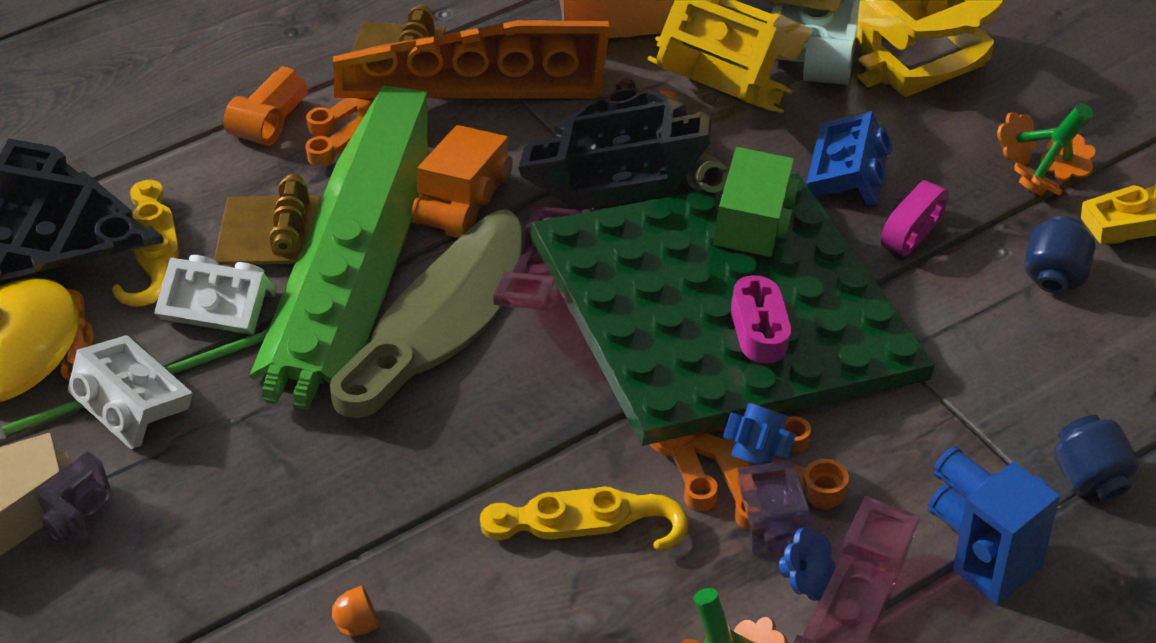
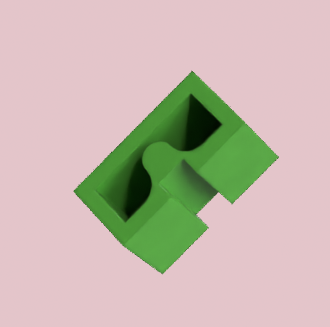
[713,147,799,257]

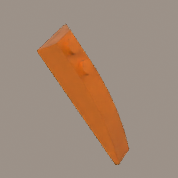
[333,20,610,99]

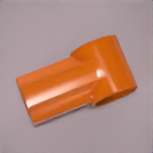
[223,66,308,146]

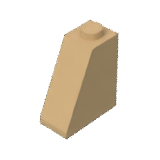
[0,433,77,556]

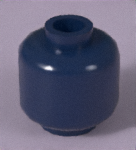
[1024,216,1096,294]
[1054,415,1140,502]

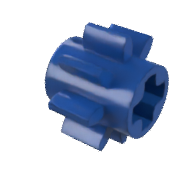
[723,403,796,469]

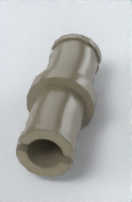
[684,154,728,193]

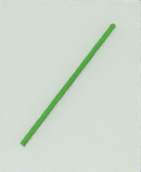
[2,330,268,436]

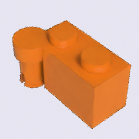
[411,125,513,238]

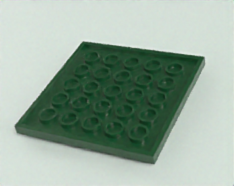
[531,173,935,446]

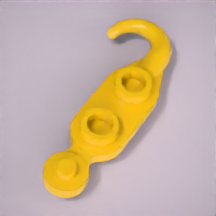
[112,180,179,307]
[480,486,689,551]

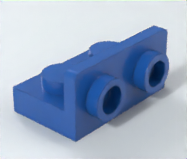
[806,111,892,206]

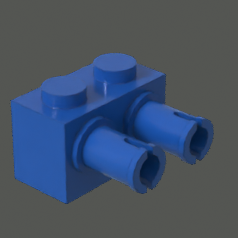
[927,446,1060,605]

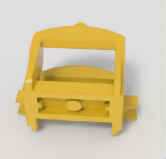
[648,0,813,114]
[856,0,1006,97]

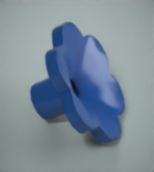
[779,528,837,601]

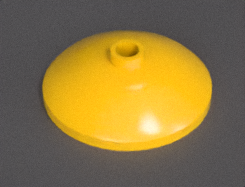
[0,278,79,402]

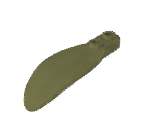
[330,209,522,418]

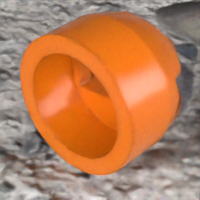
[332,585,380,637]

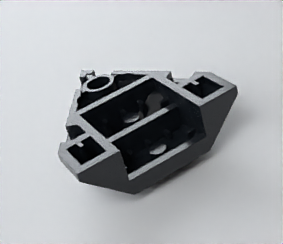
[518,78,712,211]
[0,138,163,284]

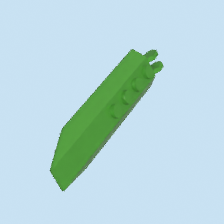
[249,85,428,410]

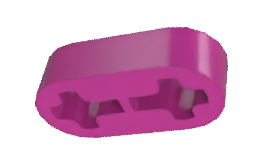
[881,180,949,257]
[731,275,791,363]

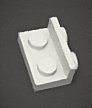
[154,255,277,335]
[68,335,193,449]

